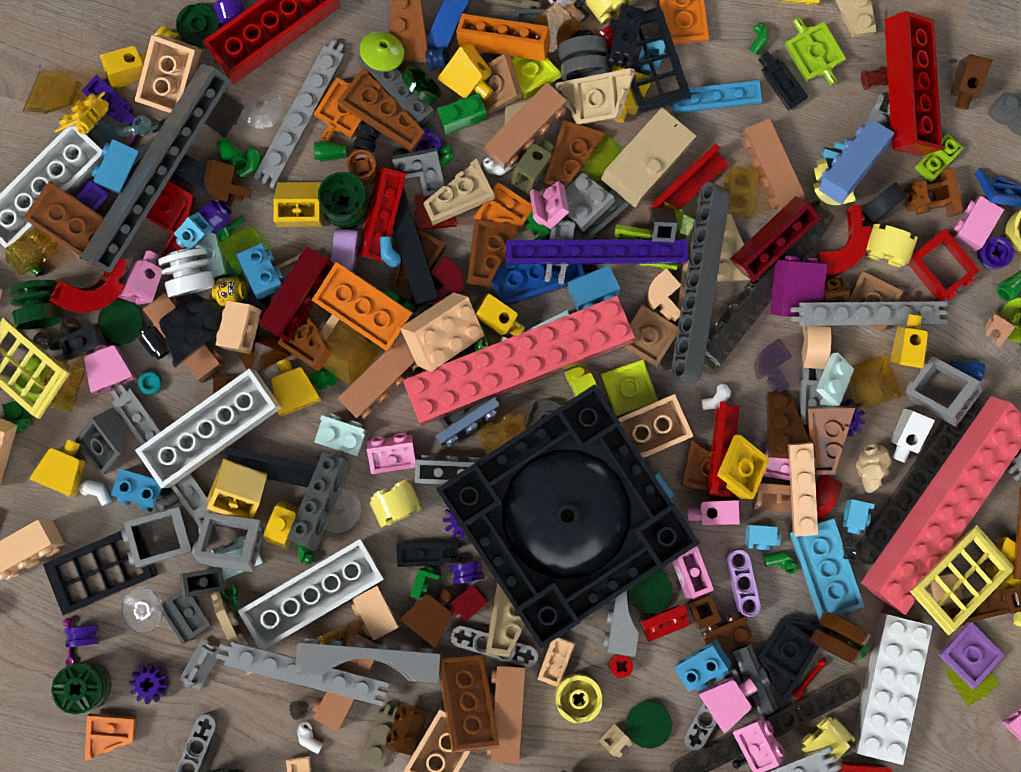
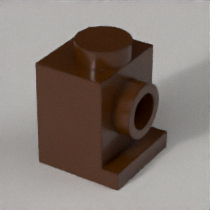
[823,276,850,302]
[687,594,721,630]

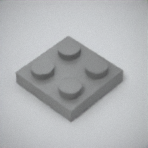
[565,173,615,232]

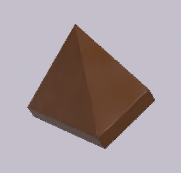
[240,336,290,372]

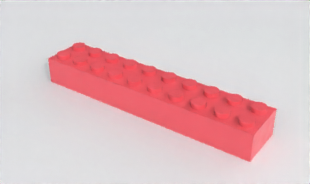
[403,296,635,427]
[861,397,1021,615]

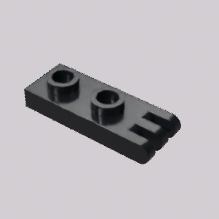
[608,4,644,68]

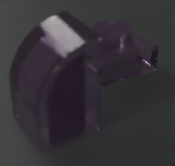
[754,339,792,392]

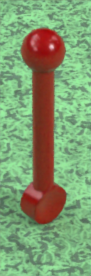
[793,658,827,698]

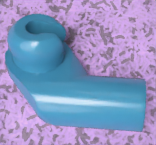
[380,237,401,267]

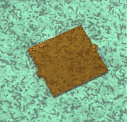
[530,0,581,53]

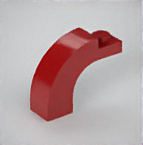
[815,205,872,277]
[49,258,128,312]

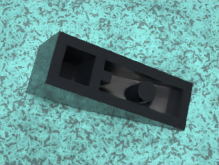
[172,154,238,207]

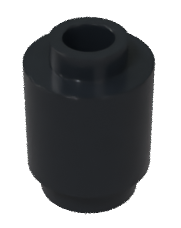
[138,325,170,360]

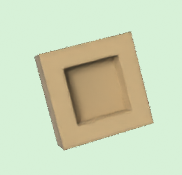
[599,724,632,758]

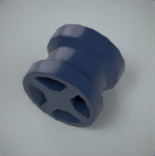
[425,46,450,71]

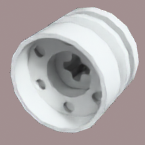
[158,248,215,298]

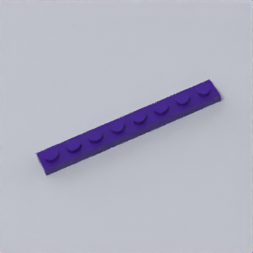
[506,239,688,265]

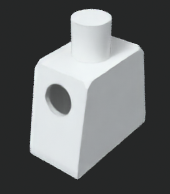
[891,409,935,463]

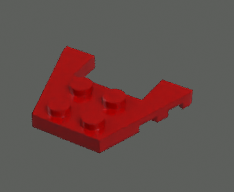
[145,181,196,257]

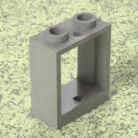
[906,356,983,427]
[121,507,192,569]
[192,513,264,572]

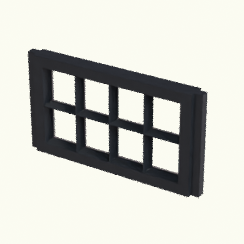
[609,6,691,114]
[43,526,158,616]

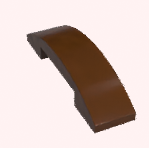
[940,586,1021,630]

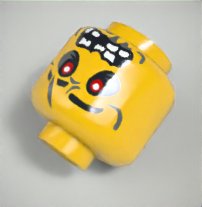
[212,277,248,307]

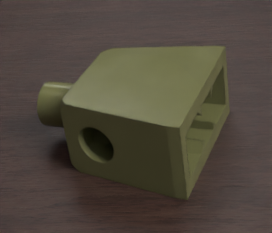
[511,140,554,196]

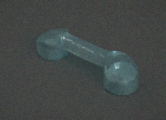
[93,115,152,142]

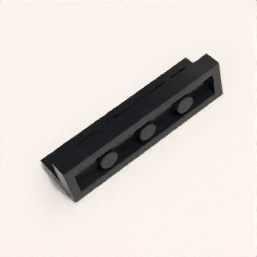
[225,447,317,488]

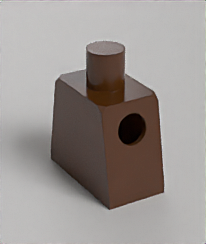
[951,54,992,110]
[400,588,454,647]

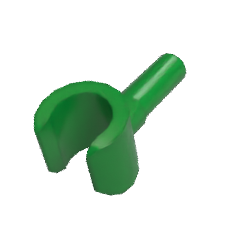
[218,216,245,243]
[222,585,240,616]

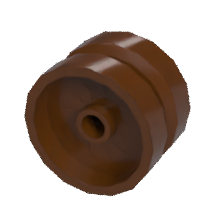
[809,611,871,665]

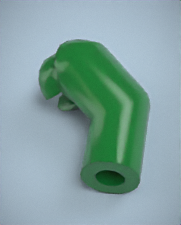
[439,146,454,169]
[236,147,261,180]
[473,325,490,351]
[763,552,798,574]

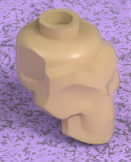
[856,444,892,493]

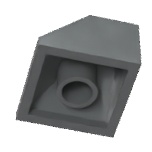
[75,408,127,476]

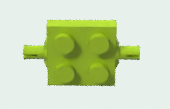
[784,17,846,86]

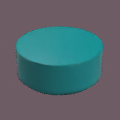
[138,372,163,395]

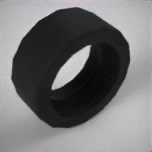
[863,182,907,223]

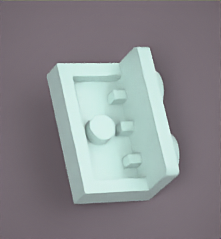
[816,352,854,406]

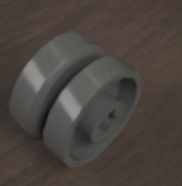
[558,35,610,81]

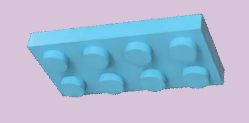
[789,518,865,619]

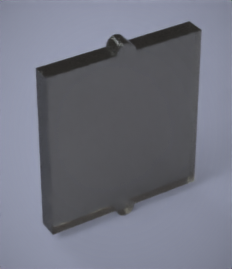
[204,93,246,137]

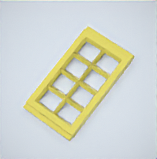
[0,318,70,419]
[910,525,1015,635]

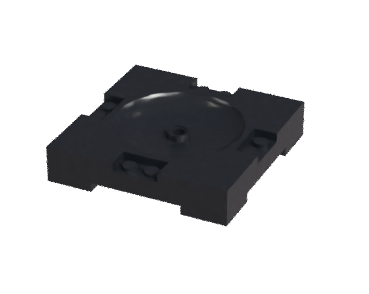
[436,384,700,649]

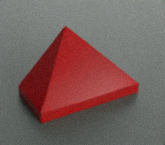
[815,475,843,523]

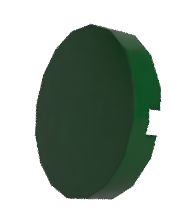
[176,3,221,47]
[402,66,441,104]
[97,300,144,345]
[627,569,673,614]
[626,701,672,749]

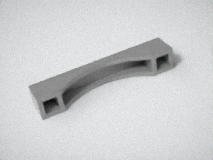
[603,591,639,657]
[294,639,440,683]

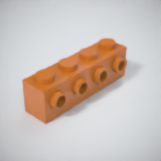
[456,14,550,61]

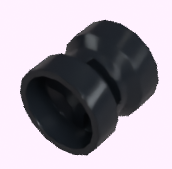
[353,124,380,153]

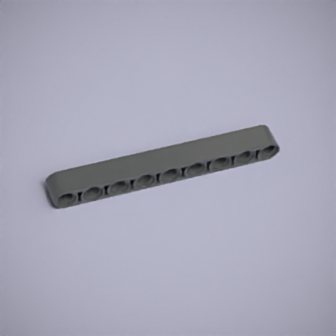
[671,182,730,384]

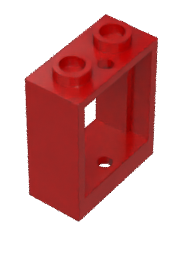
[908,229,980,301]

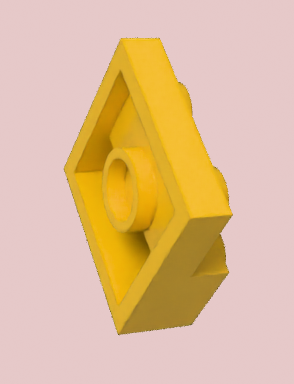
[717,435,770,499]

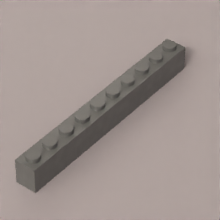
[81,64,231,273]

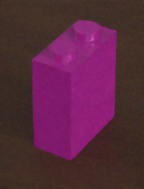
[770,256,827,317]

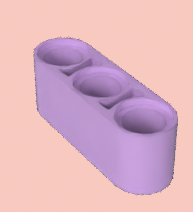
[331,228,359,273]
[726,550,760,617]

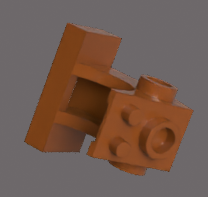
[904,167,963,217]

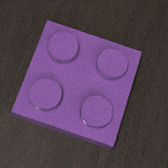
[938,622,1005,689]

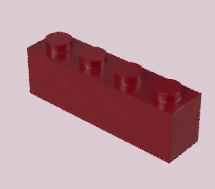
[730,196,821,281]
[258,247,334,343]

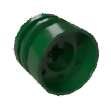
[318,172,369,229]
[8,280,64,330]
[51,661,112,714]

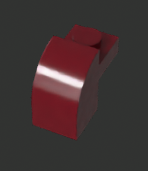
[428,257,464,307]

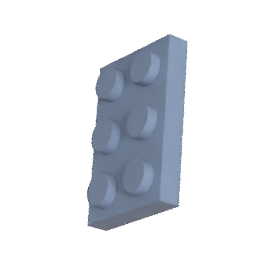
[436,397,500,447]

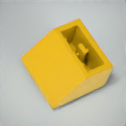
[273,182,323,228]
[207,458,267,519]

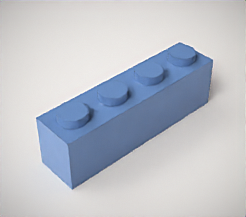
[819,119,894,205]

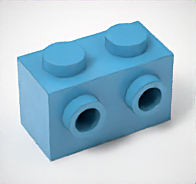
[91,139,139,194]
[236,243,284,300]
[567,265,621,311]
[111,469,167,512]
[674,640,732,692]

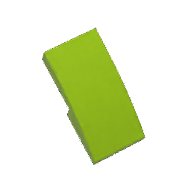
[914,133,964,183]

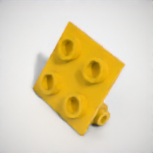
[54,91,109,135]

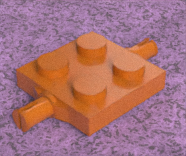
[313,77,363,141]

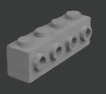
[415,455,481,484]

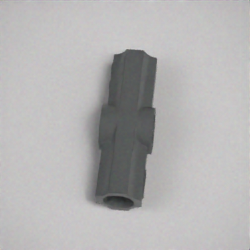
[731,644,779,716]

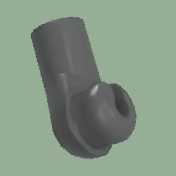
[153,493,179,512]

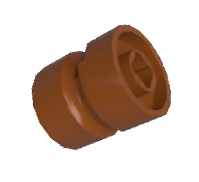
[347,150,378,186]

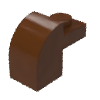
[204,160,253,202]

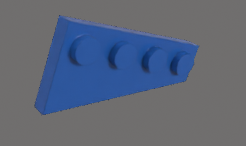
[492,264,585,306]

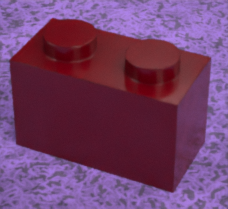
[451,584,488,621]

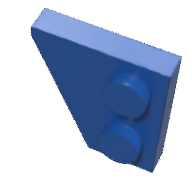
[975,168,1021,207]

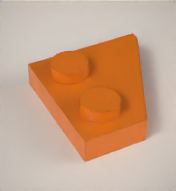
[474,182,533,227]
[85,713,136,760]

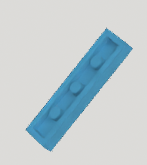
[671,80,762,114]

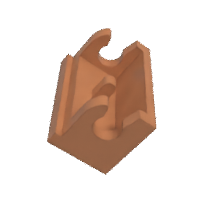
[985,308,1015,347]
[753,483,792,512]

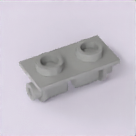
[179,638,222,691]

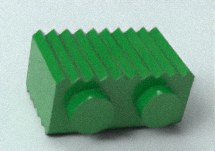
[437,93,487,135]

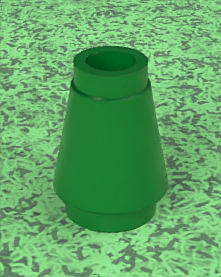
[216,137,246,171]
[314,140,346,162]
[996,270,1021,302]

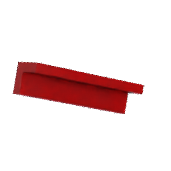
[649,143,728,215]
[357,168,406,262]
[706,401,740,498]

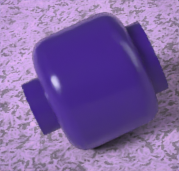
[214,0,245,24]
[199,201,232,234]

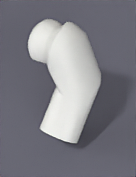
[483,157,517,176]
[701,384,731,410]
[79,480,112,507]
[297,721,323,754]

